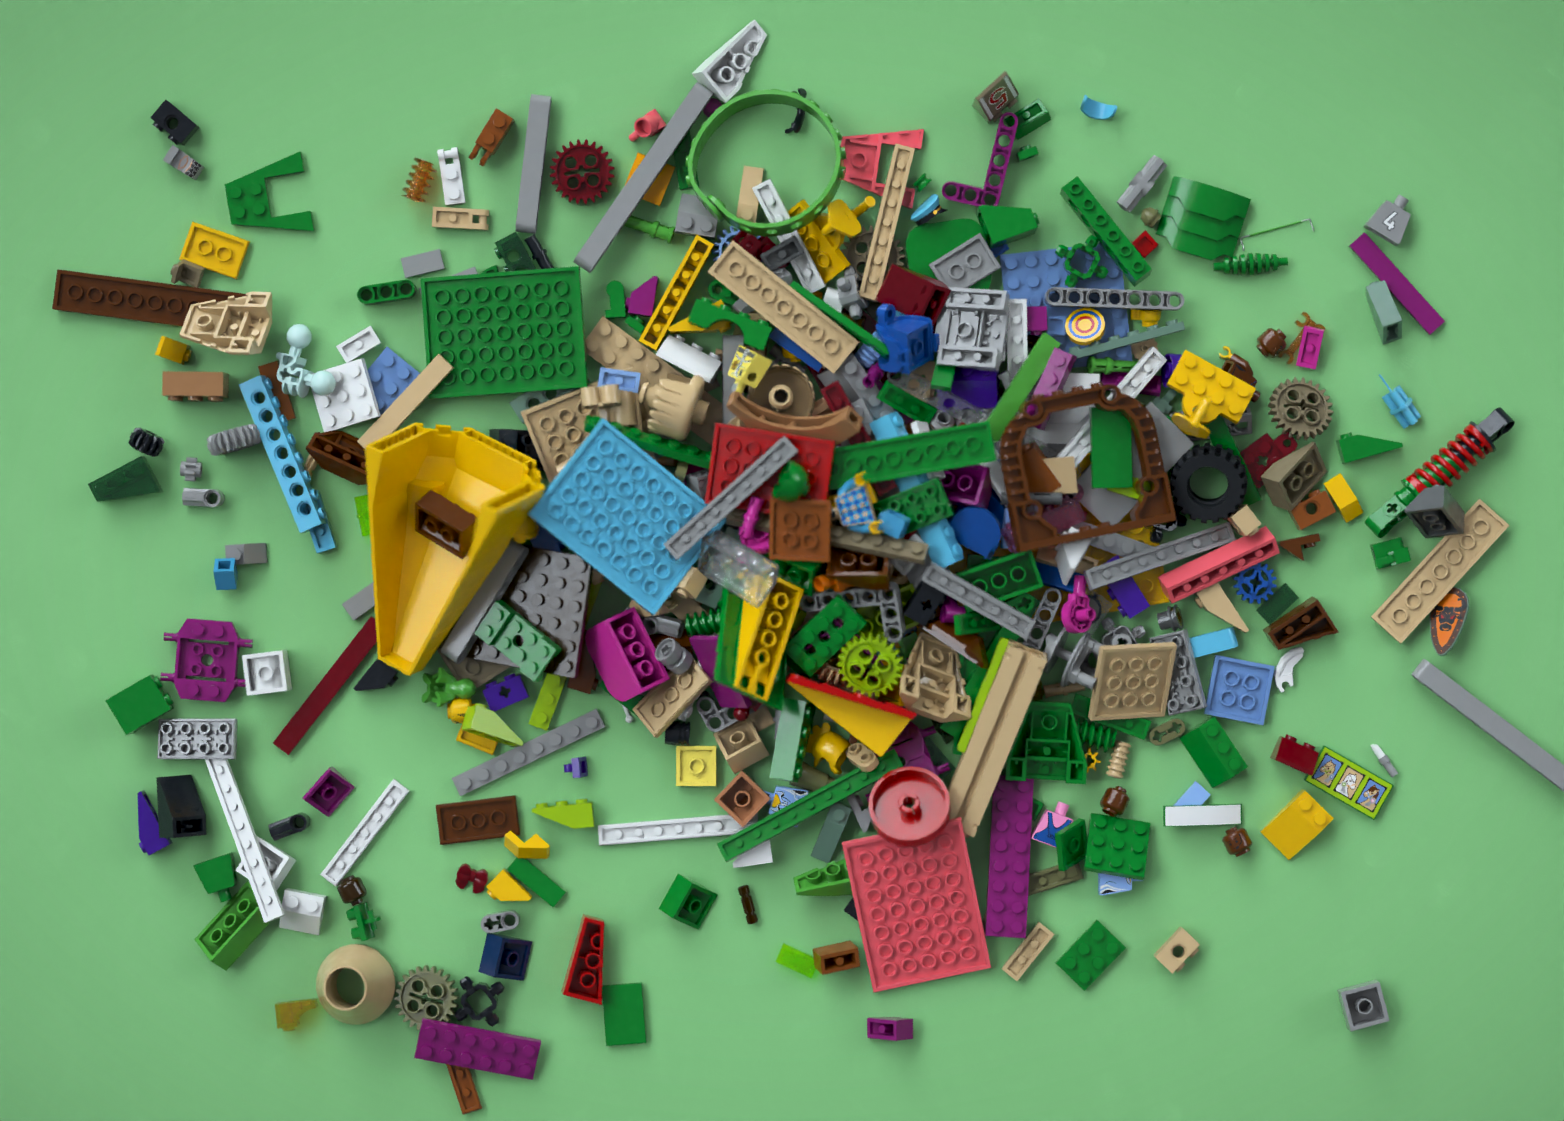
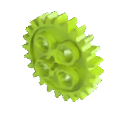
[837,633,904,698]

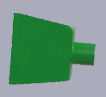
[193,852,237,903]

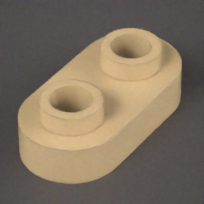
[846,743,879,772]

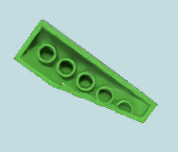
[793,859,853,896]

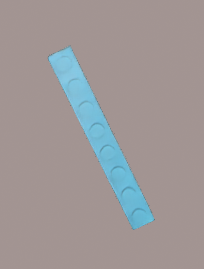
[869,411,964,568]

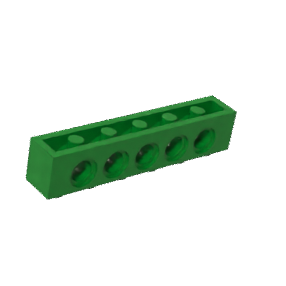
[1060,176,1152,287]

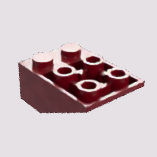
[875,264,951,326]

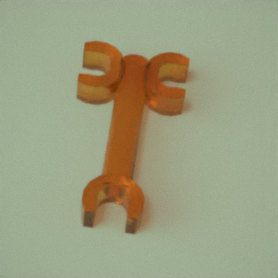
[1278,312,1325,364]

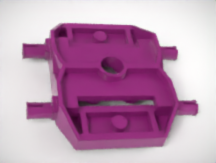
[160,618,253,702]
[864,721,951,802]

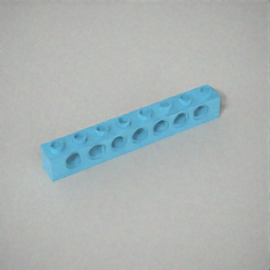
[239,375,327,533]

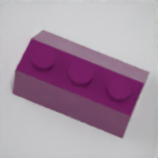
[929,464,992,509]

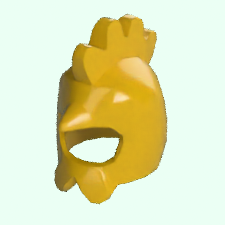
[806,722,850,775]

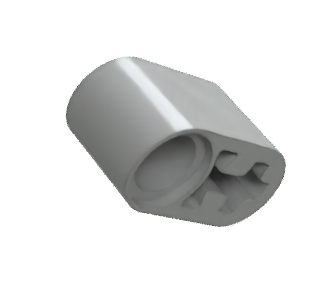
[481,910,520,933]

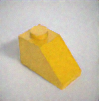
[155,336,192,365]
[486,868,533,901]

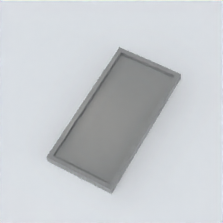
[1071,402,1194,525]

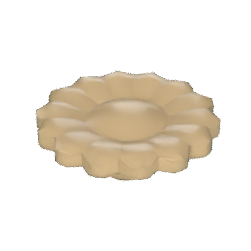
[1131,339,1158,360]

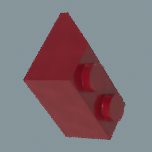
[1270,734,1319,776]

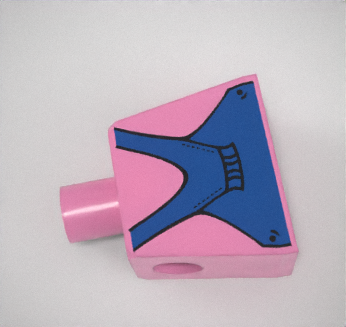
[1031,801,1074,848]

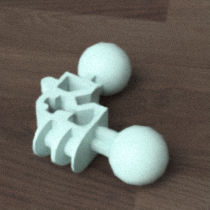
[276,324,336,398]

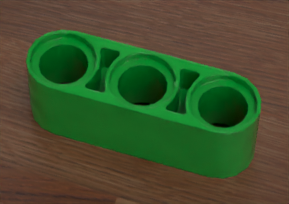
[357,280,416,305]

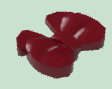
[455,863,488,893]

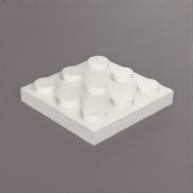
[311,358,381,432]

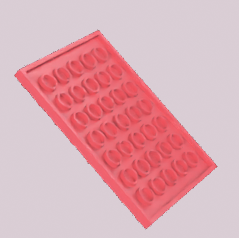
[842,817,991,993]

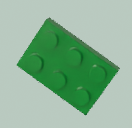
[1055,919,1126,991]

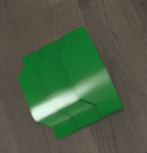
[1156,176,1251,261]

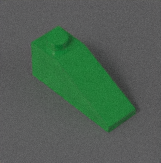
[1336,432,1403,464]

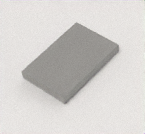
[929,233,1001,288]

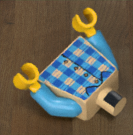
[831,472,883,534]

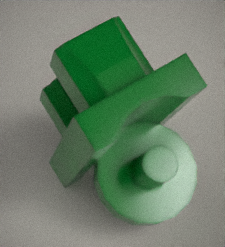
[346,902,381,941]

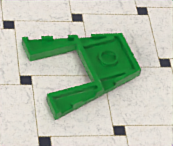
[225,152,315,232]

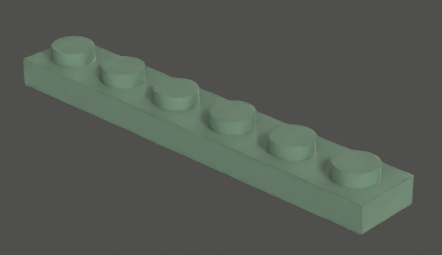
[1068,319,1185,359]

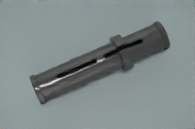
[1001,492,1062,505]

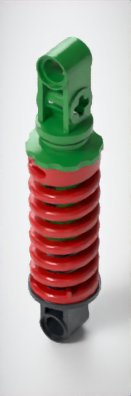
[1365,407,1515,538]

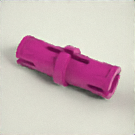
[739,496,764,539]

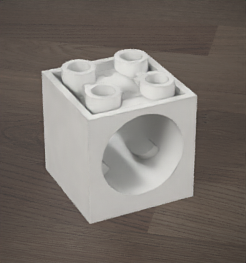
[242,650,292,696]

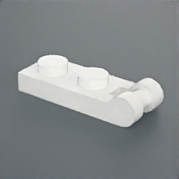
[437,147,466,206]

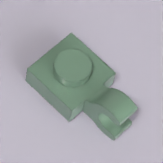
[1152,388,1177,415]

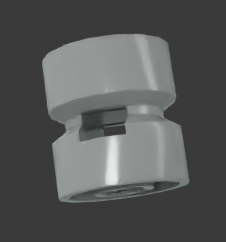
[655,638,693,675]

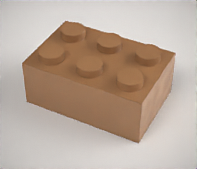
[162,371,229,402]

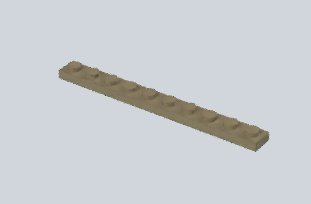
[726,508,929,565]

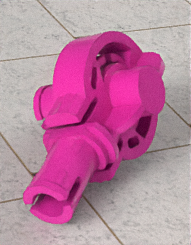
[1061,575,1096,634]

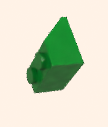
[659,874,718,930]

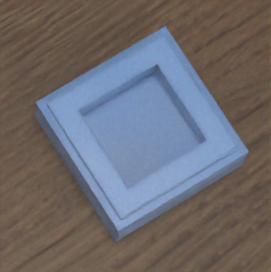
[1046,315,1067,336]

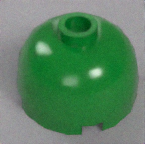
[772,460,810,502]

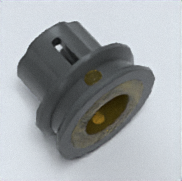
[1157,604,1183,631]

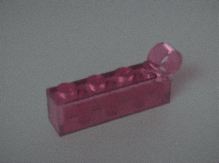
[1001,483,1086,553]

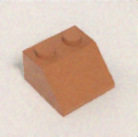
[714,770,771,827]

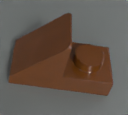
[1277,533,1320,561]

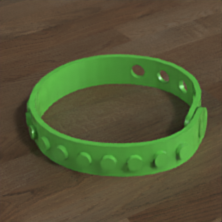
[685,89,846,237]

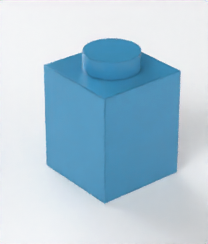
[213,558,238,590]

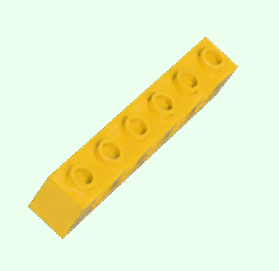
[638,235,714,352]

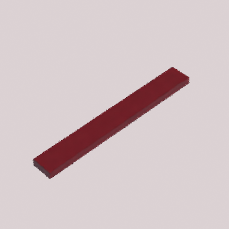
[273,616,377,755]

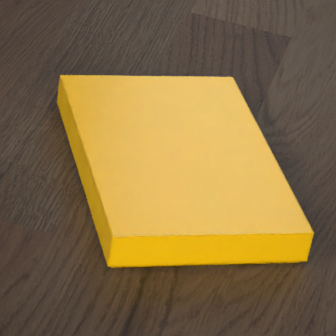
[179,222,250,279]

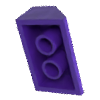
[937,367,1000,410]

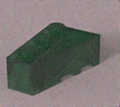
[88,456,163,502]

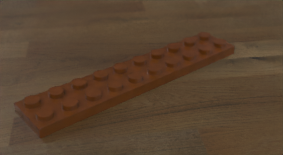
[52,269,247,326]

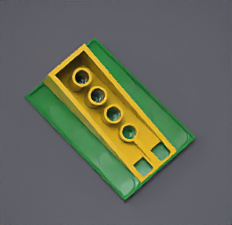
[714,568,804,711]

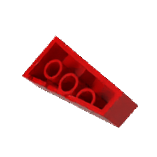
[561,914,604,1005]

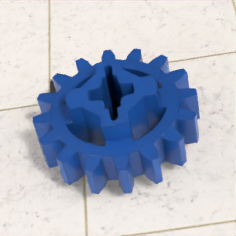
[1233,562,1277,604]

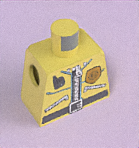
[728,345,772,394]

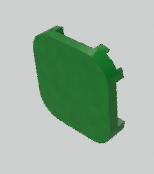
[905,218,991,289]

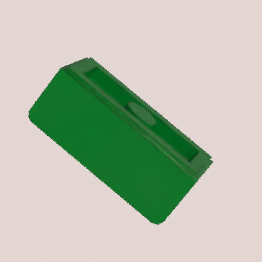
[1005,98,1051,140]

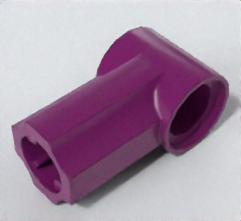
[939,594,966,623]

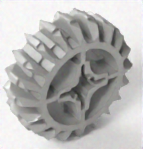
[207,424,262,456]

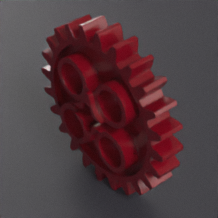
[550,139,615,205]

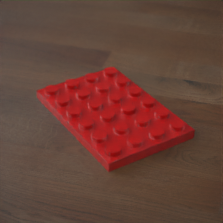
[705,423,836,514]

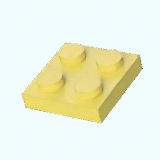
[676,746,716,786]

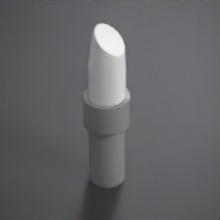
[1371,744,1398,777]

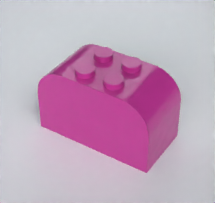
[585,607,670,702]

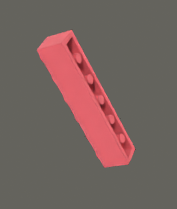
[1158,526,1280,604]

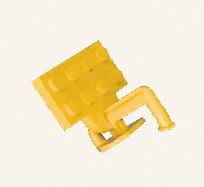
[788,196,876,284]
[1166,349,1256,439]

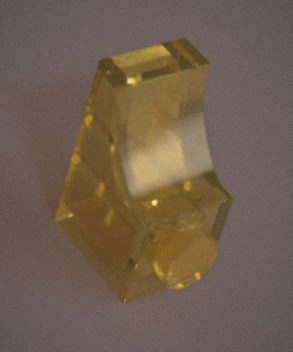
[275,998,318,1031]

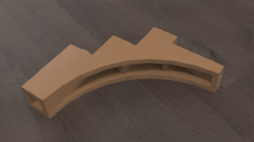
[726,390,863,446]

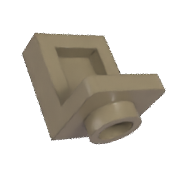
[170,259,205,288]

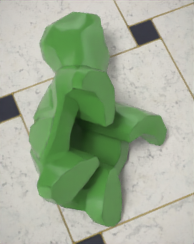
[422,668,477,707]

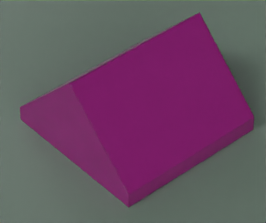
[303,767,355,817]

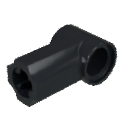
[268,812,310,841]

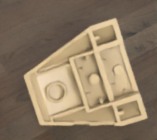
[179,291,272,355]
[900,632,971,723]

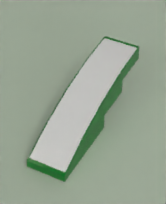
[1163,804,1242,826]

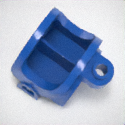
[876,303,940,374]
[948,488,1005,560]

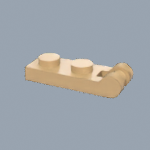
[432,207,489,231]

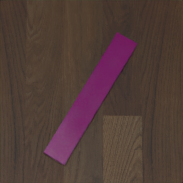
[1349,232,1445,335]

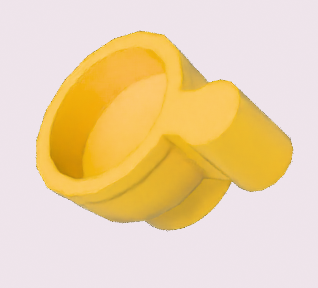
[1130,310,1161,327]

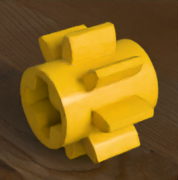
[1084,748,1101,773]

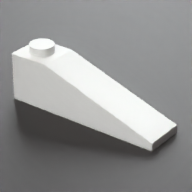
[692,20,767,103]

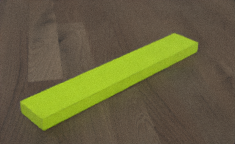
[956,637,1009,753]

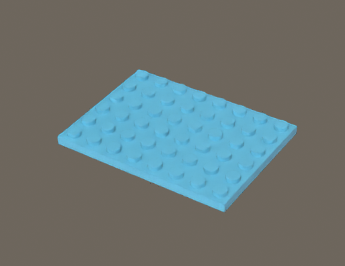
[527,418,726,615]

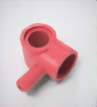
[629,109,666,142]

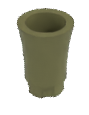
[789,761,835,792]

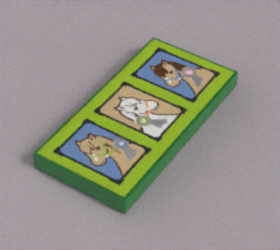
[1304,745,1394,820]

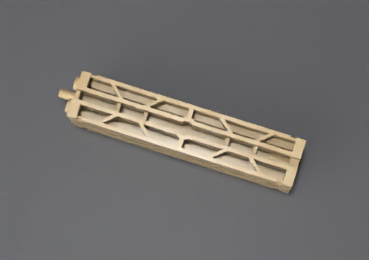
[947,638,1047,838]

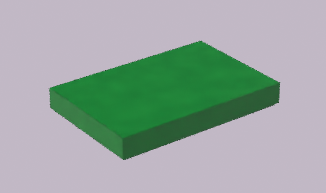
[602,982,646,1046]

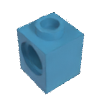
[877,509,911,539]

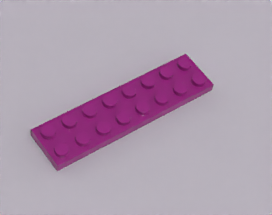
[985,775,1034,938]

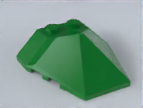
[1005,701,1087,784]

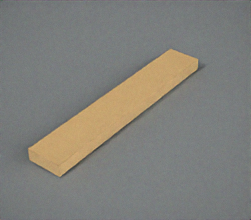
[357,354,454,449]

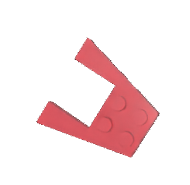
[840,129,924,209]

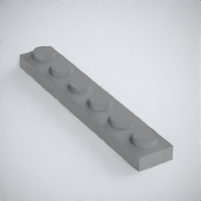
[921,561,1036,639]

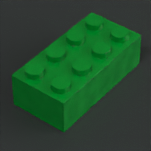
[953,550,1044,613]

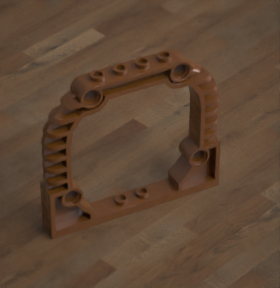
[999,382,1176,552]

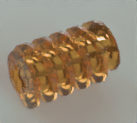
[401,158,437,203]

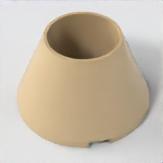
[316,944,395,1025]

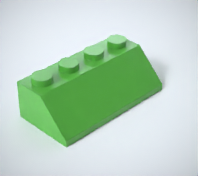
[194,880,270,971]

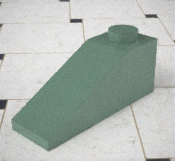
[811,802,852,863]

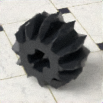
[128,427,165,457]

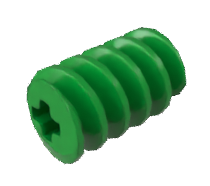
[685,608,721,638]
[1076,718,1117,753]

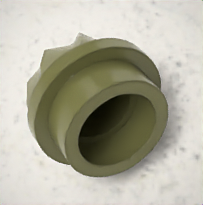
[1141,207,1162,228]

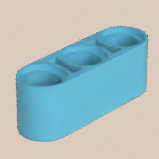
[1189,627,1239,658]

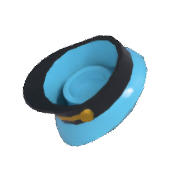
[910,194,948,226]

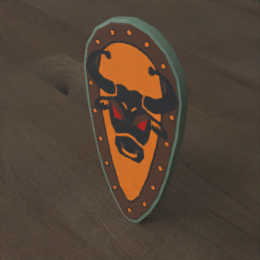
[1430,587,1469,656]

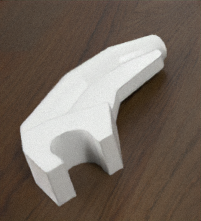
[1273,647,1304,693]

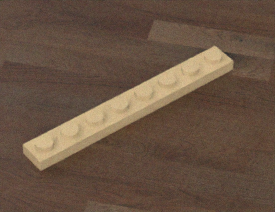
[859,144,915,303]

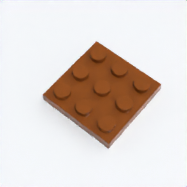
[769,498,832,562]

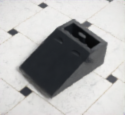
[489,429,544,471]
[156,775,207,838]

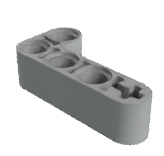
[696,696,766,732]

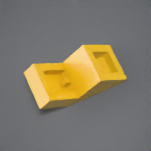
[1323,473,1364,523]
[504,831,550,859]

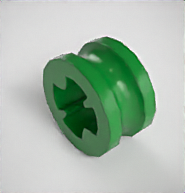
[912,173,932,192]

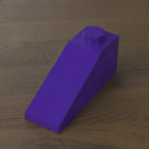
[137,790,173,856]

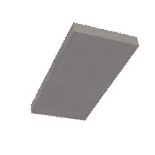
[1149,629,1207,716]
[157,719,237,759]

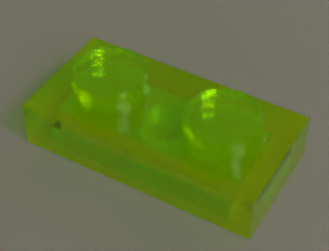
[775,943,816,979]

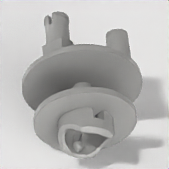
[1043,627,1105,690]

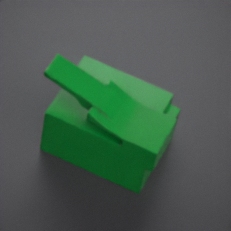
[1370,537,1411,569]

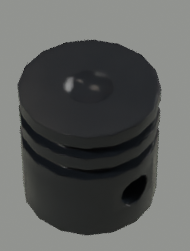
[665,721,690,746]

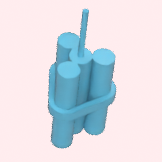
[1379,374,1421,429]

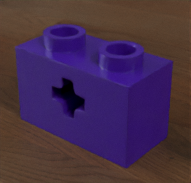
[482,673,530,712]

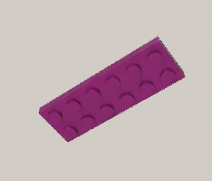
[414,1018,541,1080]

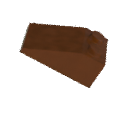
[826,546,892,590]

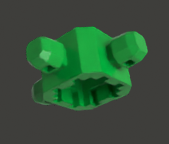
[1055,235,1108,288]

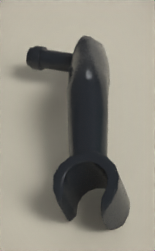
[785,88,807,134]

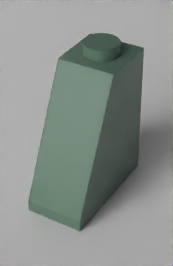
[1366,280,1402,345]

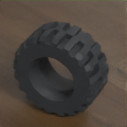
[1170,443,1248,523]

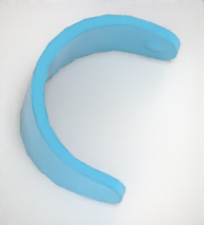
[1080,95,1117,120]

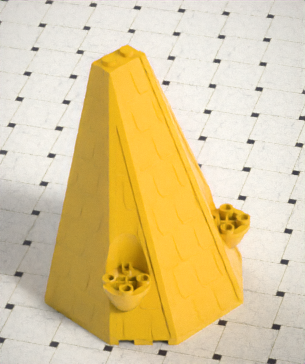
[365,423,545,676]

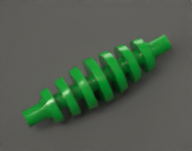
[1213,253,1288,275]

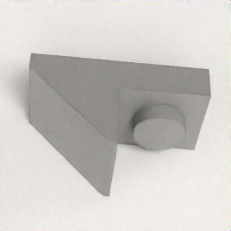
[225,543,267,565]
[847,794,871,833]

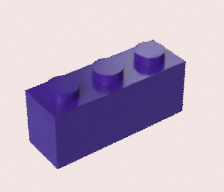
[1101,555,1150,619]

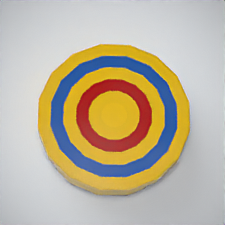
[1065,308,1106,345]

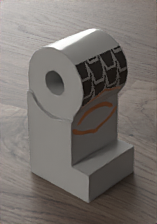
[163,145,204,180]

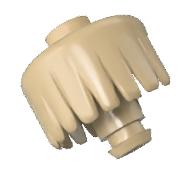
[747,364,815,417]
[638,373,710,441]

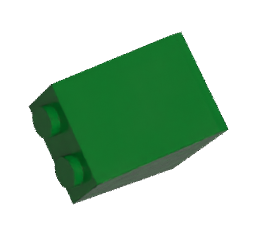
[976,205,1040,250]
[105,674,174,735]

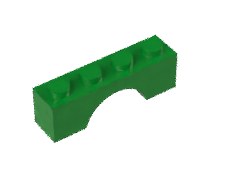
[688,297,772,352]

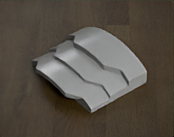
[935,287,1010,371]

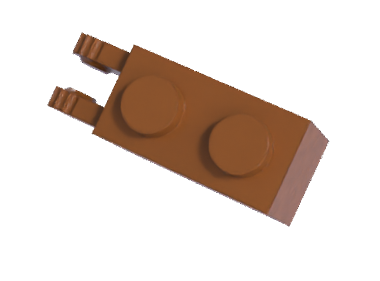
[469,108,515,166]

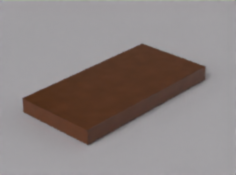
[436,795,520,845]

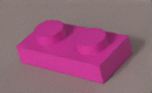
[1296,326,1324,370]

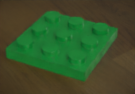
[1084,813,1150,880]

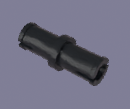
[524,234,555,269]

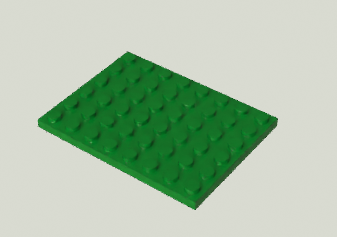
[420,266,588,399]

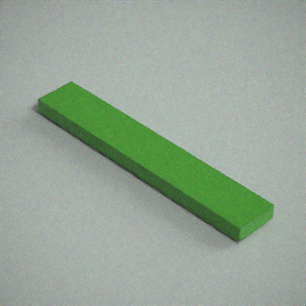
[986,332,1061,443]

